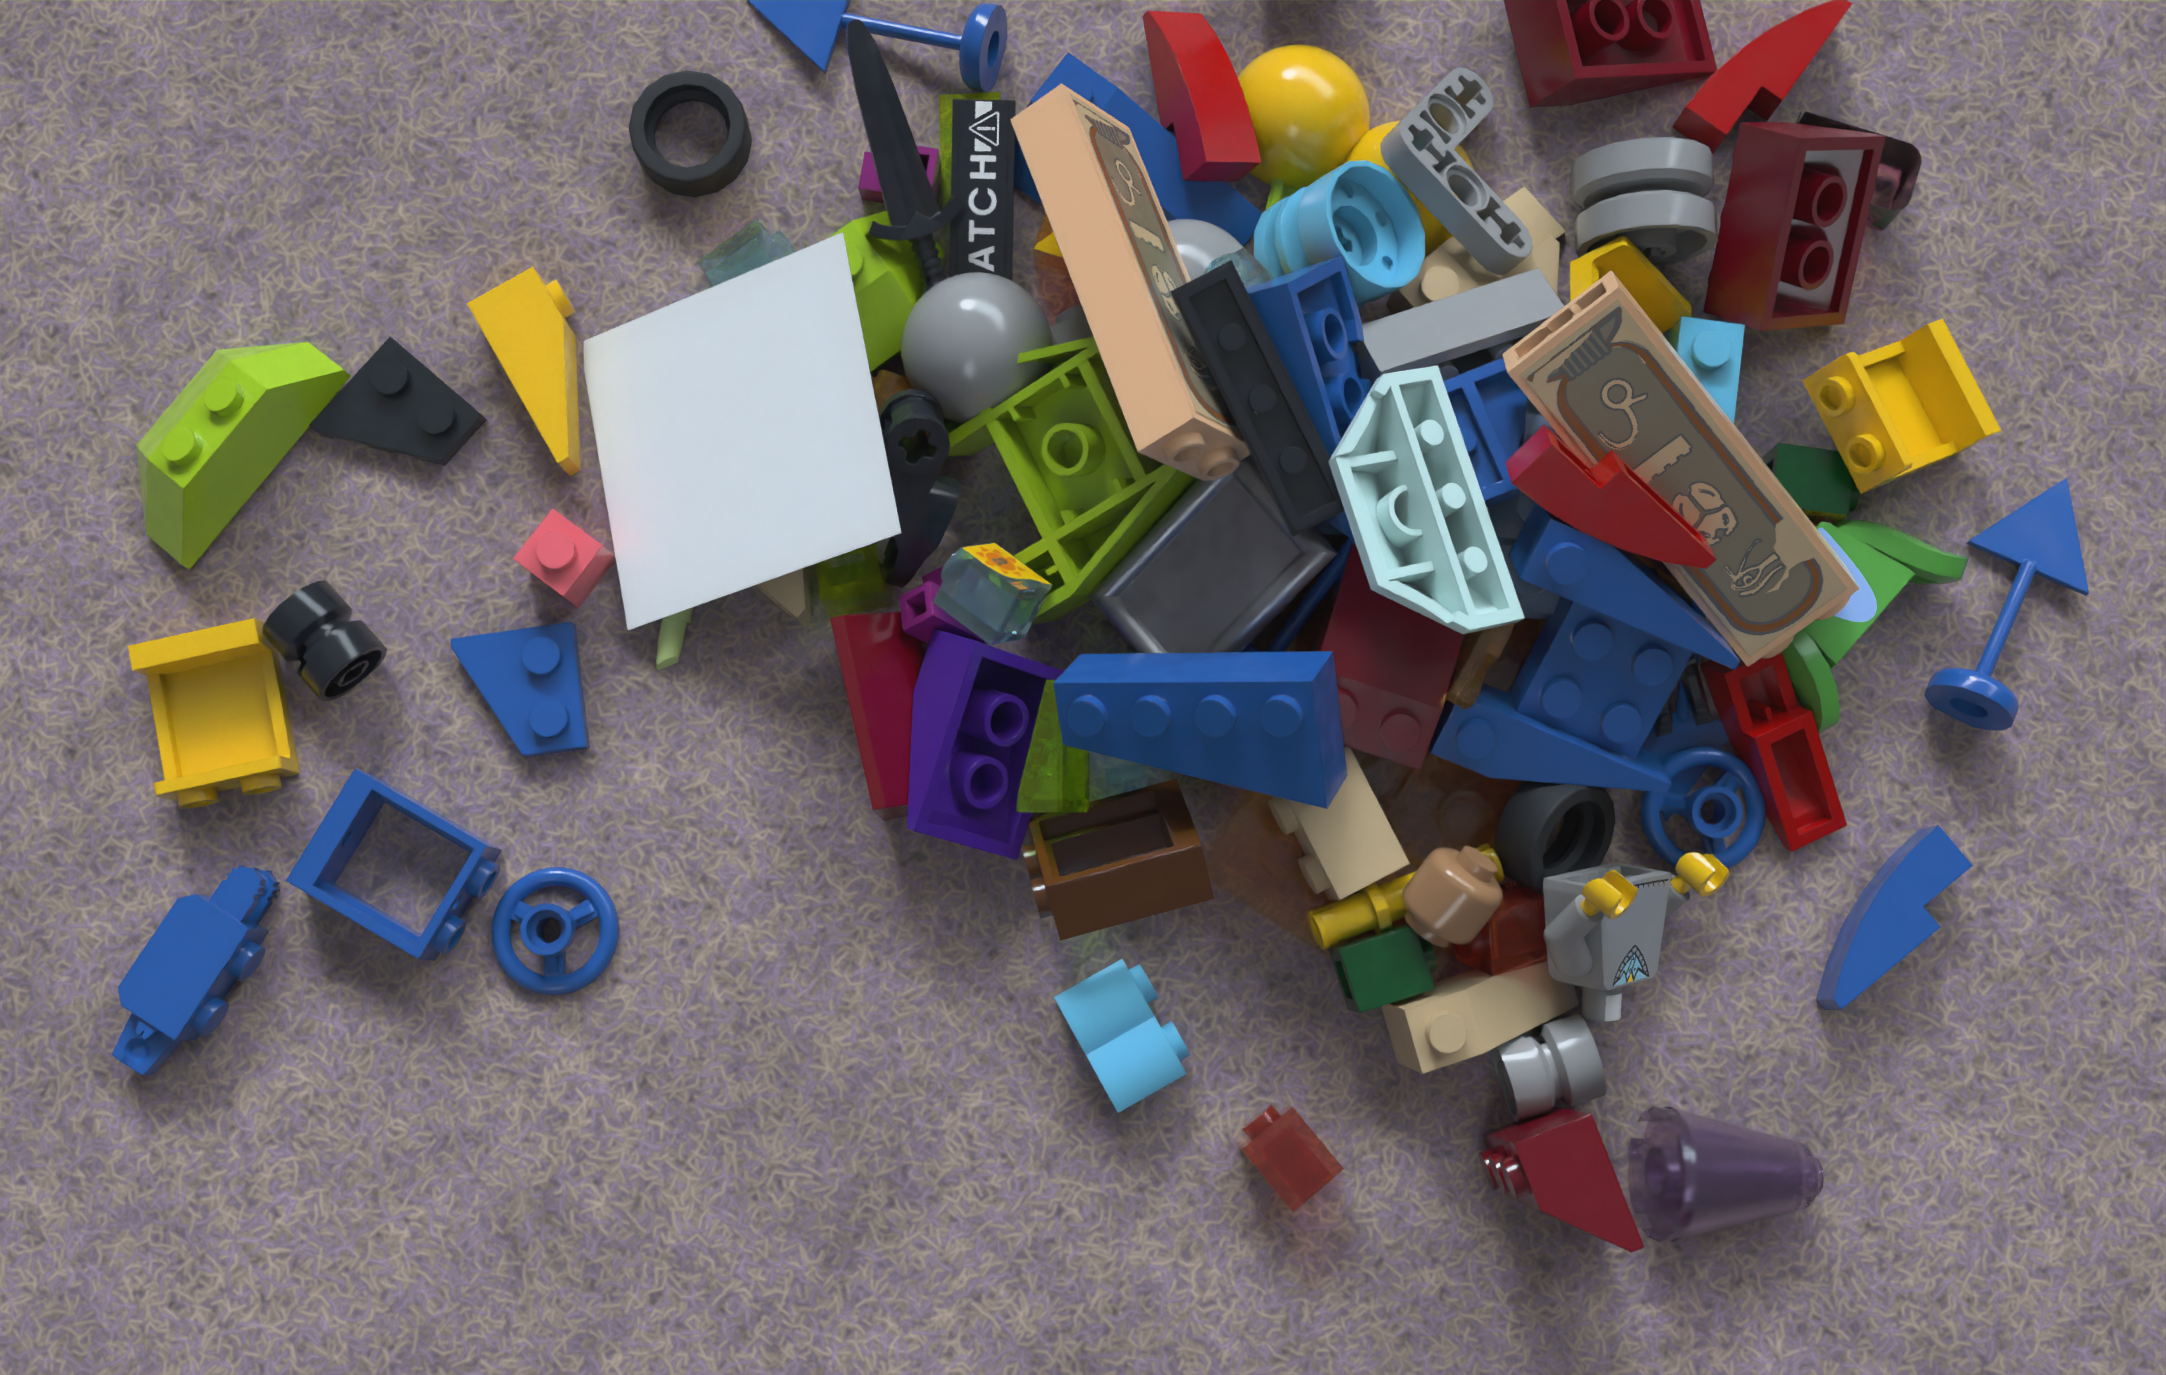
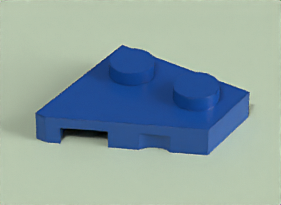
[1443,358,1527,508]
[450,622,590,757]

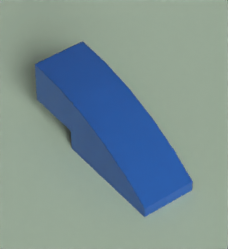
[1816,825,1973,1010]

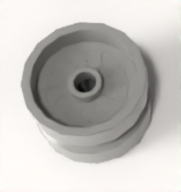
[1571,137,1718,266]

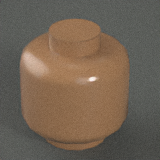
[1402,846,1503,947]

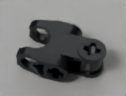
[822,389,960,588]

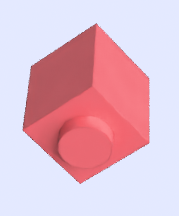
[513,508,616,609]

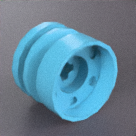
[1254,160,1425,309]

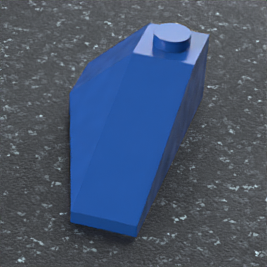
[1015,52,1262,247]
[1246,256,1371,544]

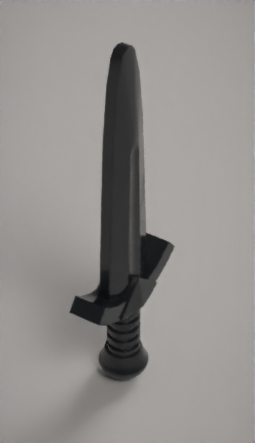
[846,19,965,295]

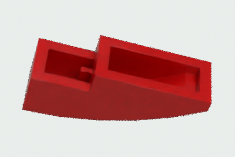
[1672,0,1852,155]
[1142,11,1261,182]
[1505,425,1717,569]
[1700,649,1847,852]

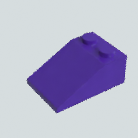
[907,629,1064,860]

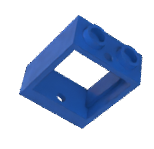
[286,768,502,961]

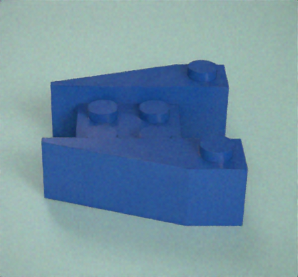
[1429,502,1740,793]

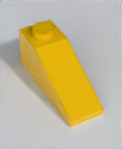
[467,267,581,476]

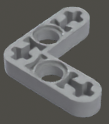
[1380,67,1533,275]

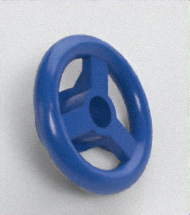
[1640,746,1766,869]
[491,867,619,996]

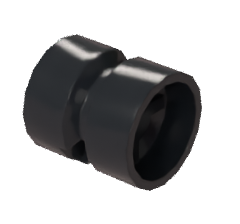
[262,581,387,702]

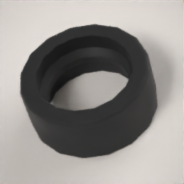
[629,70,752,197]
[1494,781,1616,896]

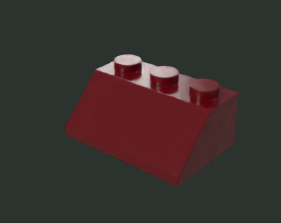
[1703,122,1886,331]
[830,612,929,821]
[1479,1107,1645,1253]

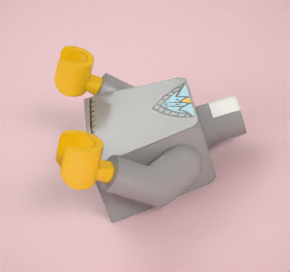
[1543,852,1729,1021]

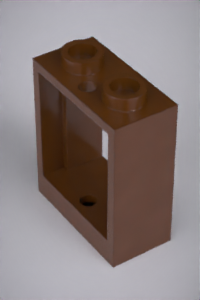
[1021,779,1214,941]

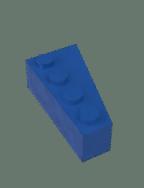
[1053,651,1347,809]

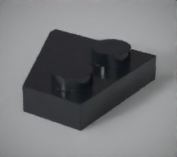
[309,336,487,466]

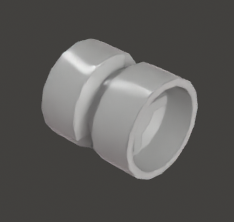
[1490,1014,1607,1122]

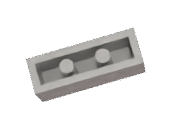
[1357,268,1564,388]

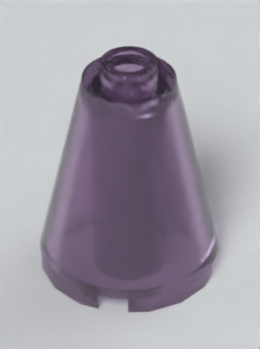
[1628,1106,1824,1242]

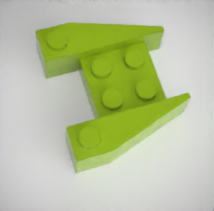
[944,336,1198,626]

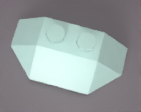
[1328,366,1525,634]

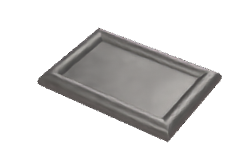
[1088,455,1338,653]

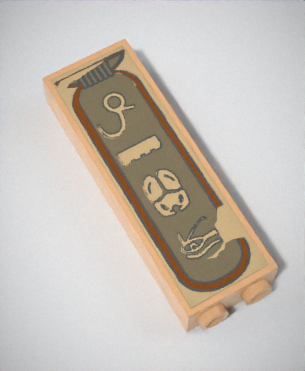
[1010,83,1250,481]
[1502,270,1859,667]

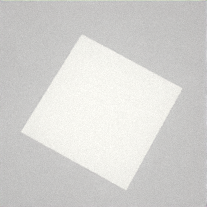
[584,232,901,630]

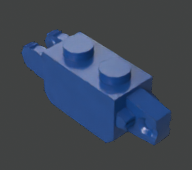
[112,865,280,1075]

